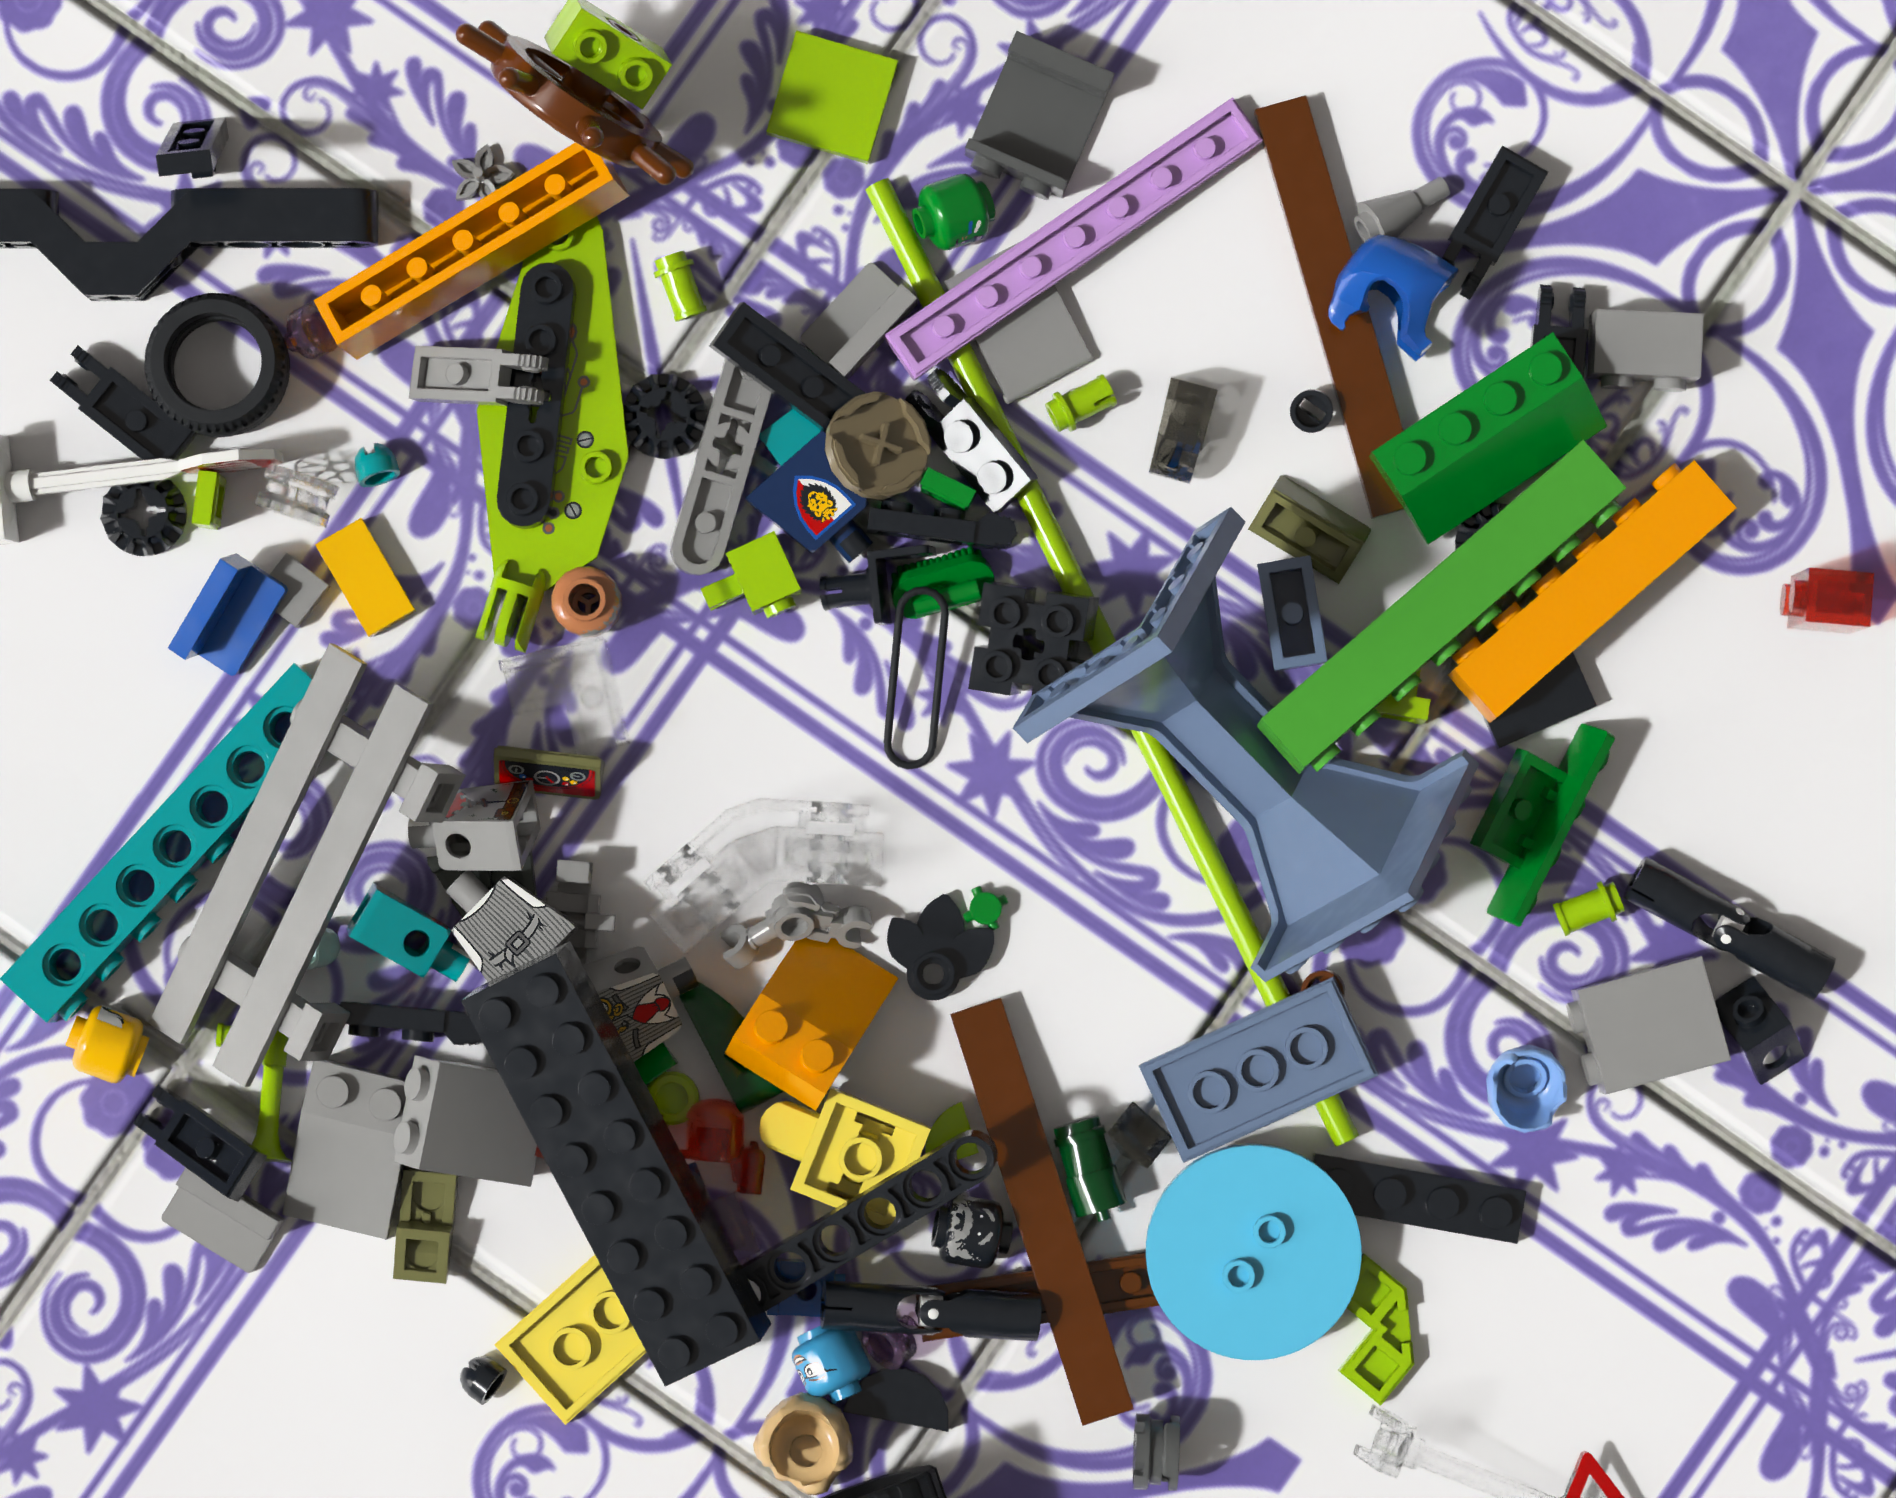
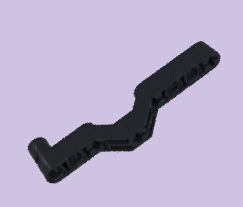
[0,188,379,301]

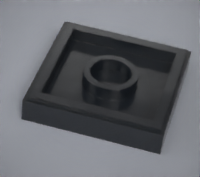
[1455,634,1597,749]

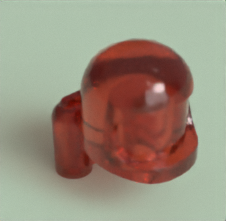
[680,1098,765,1195]

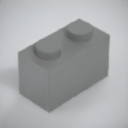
[1587,309,1704,392]

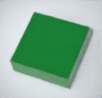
[920,467,976,512]

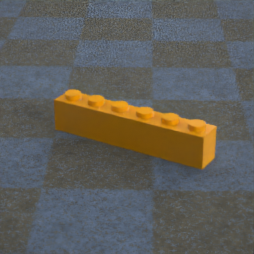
[313,142,630,360]
[1448,460,1737,723]

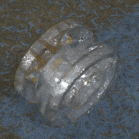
[255,464,340,528]

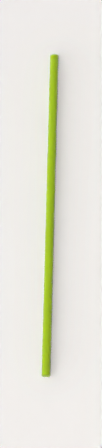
[865,178,1359,1147]

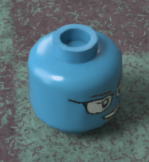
[792,1326,871,1404]

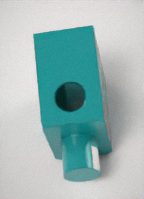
[346,882,470,982]

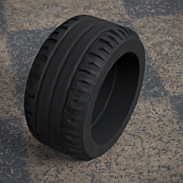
[144,293,290,437]

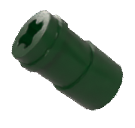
[1053,1115,1127,1222]

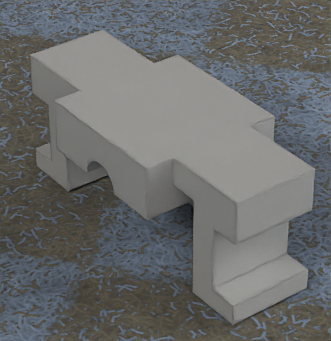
[546,860,616,965]

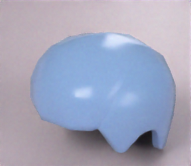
[1486,1045,1567,1133]

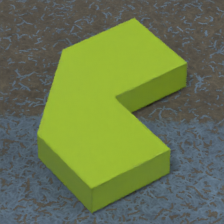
[1338,1253,1414,1406]

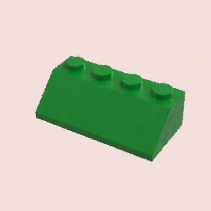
[1369,332,1607,545]

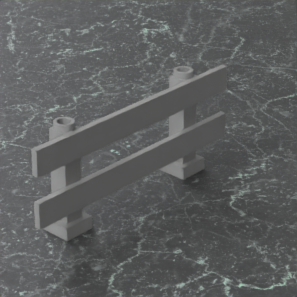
[149,643,466,1087]

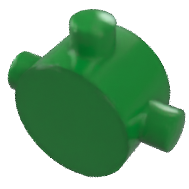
[963,886,1008,931]

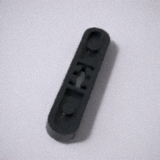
[497,263,576,529]

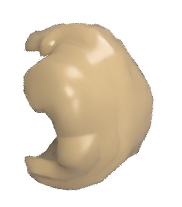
[753,1392,853,1495]

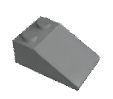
[282,1060,406,1240]

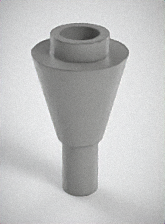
[1354,177,1450,242]

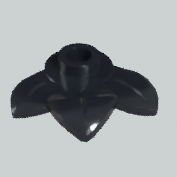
[887,894,994,1000]

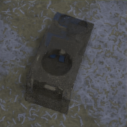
[1149,377,1218,484]

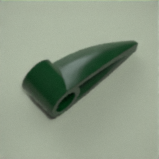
[679,982,784,1114]

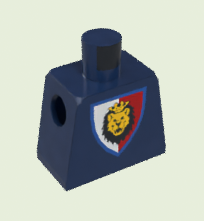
[745,430,873,563]

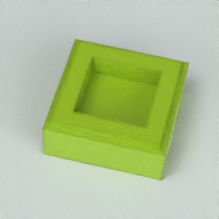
[191,470,227,530]

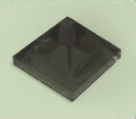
[1107,1102,1172,1168]

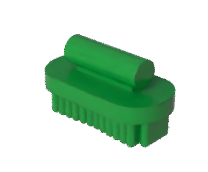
[891,546,995,619]

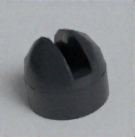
[1290,389,1334,433]
[460,1357,507,1405]

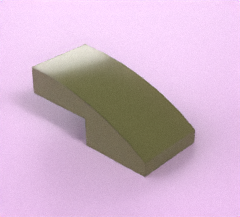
[393,1166,458,1284]

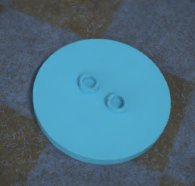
[1145,1143,1362,1360]

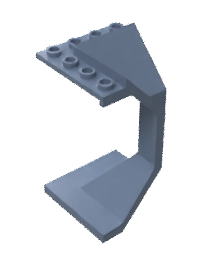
[1013,507,1479,982]

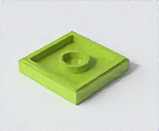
[766,30,898,164]

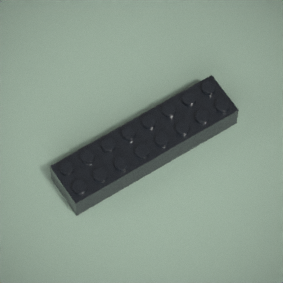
[461,941,771,1387]

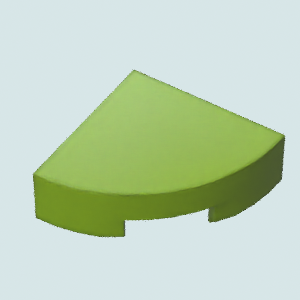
[925,1101,979,1160]

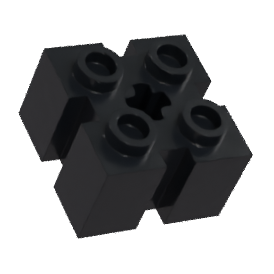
[968,581,1099,696]

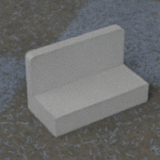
[801,263,917,379]
[161,1167,285,1273]

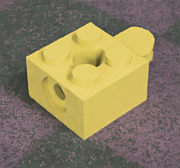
[759,1087,931,1225]

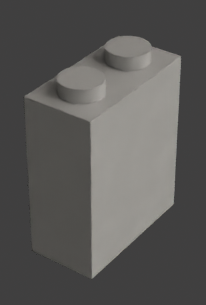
[1566,956,1731,1094]
[393,1055,539,1187]

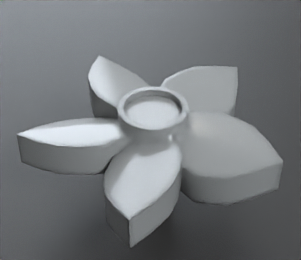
[452,144,515,201]

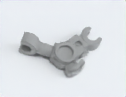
[720,882,872,969]

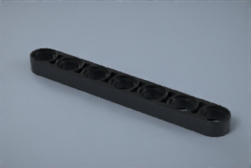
[741,1130,998,1312]

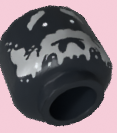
[931,1195,1013,1269]

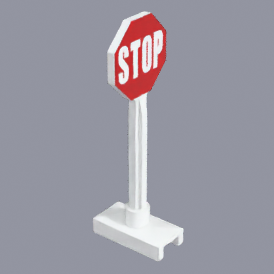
[0,435,283,545]

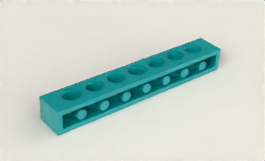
[0,663,347,1023]

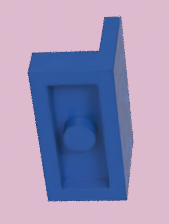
[168,553,288,676]

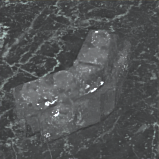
[643,798,885,954]

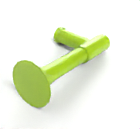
[216,1023,292,1163]

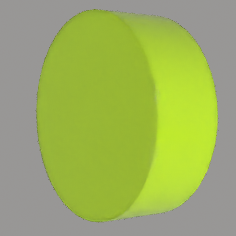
[648,1071,700,1125]

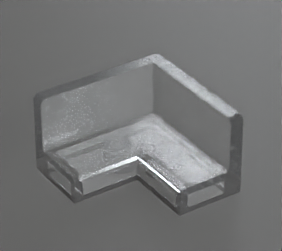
[498,636,630,755]

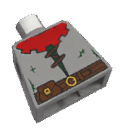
[408,780,541,871]

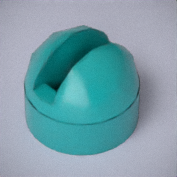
[354,443,400,487]

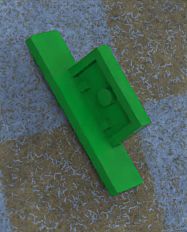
[1470,724,1615,927]

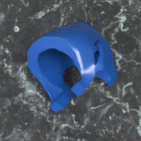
[1328,234,1459,362]

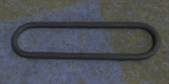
[883,586,949,770]

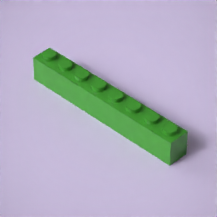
[1257,440,1626,774]

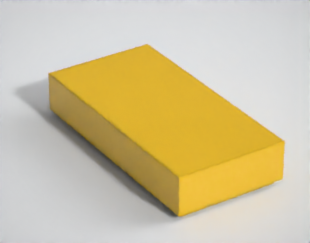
[315,518,416,638]

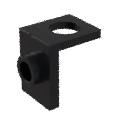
[1715,977,1805,1085]

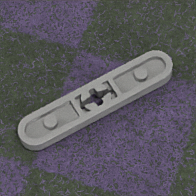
[670,318,780,576]

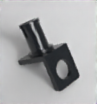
[819,545,937,626]

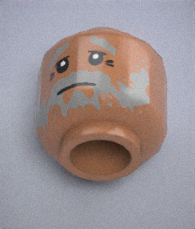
[551,566,622,637]

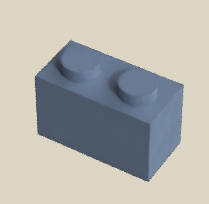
[1257,555,1328,672]

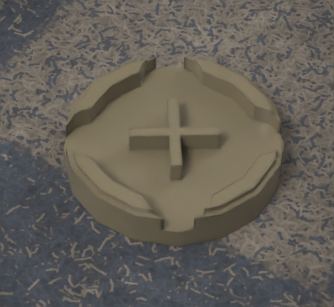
[825,391,931,500]

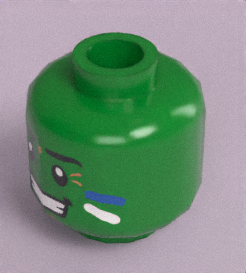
[912,174,995,250]

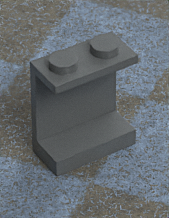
[965,30,1114,200]

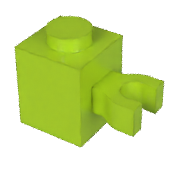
[701,531,802,619]

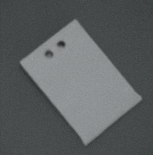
[944,241,1094,404]

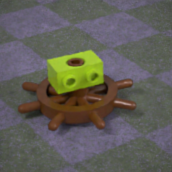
[455,0,694,185]

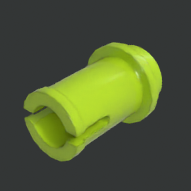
[653,250,707,322]
[1045,374,1117,432]
[1552,881,1625,936]

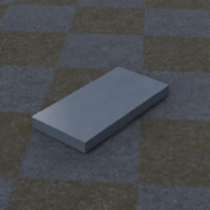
[1138,976,1379,1163]

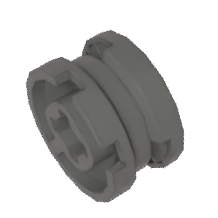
[1133,1413,1180,1491]

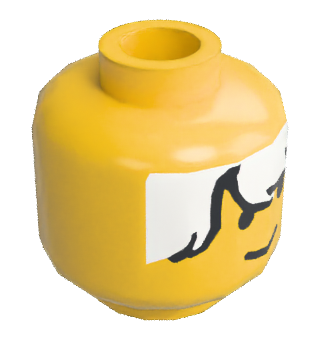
[65,1005,150,1084]

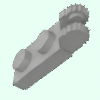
[408,346,549,406]

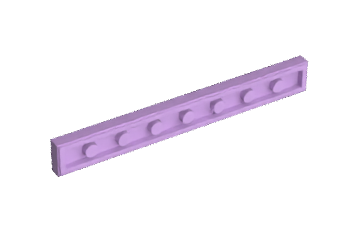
[884,97,1263,381]

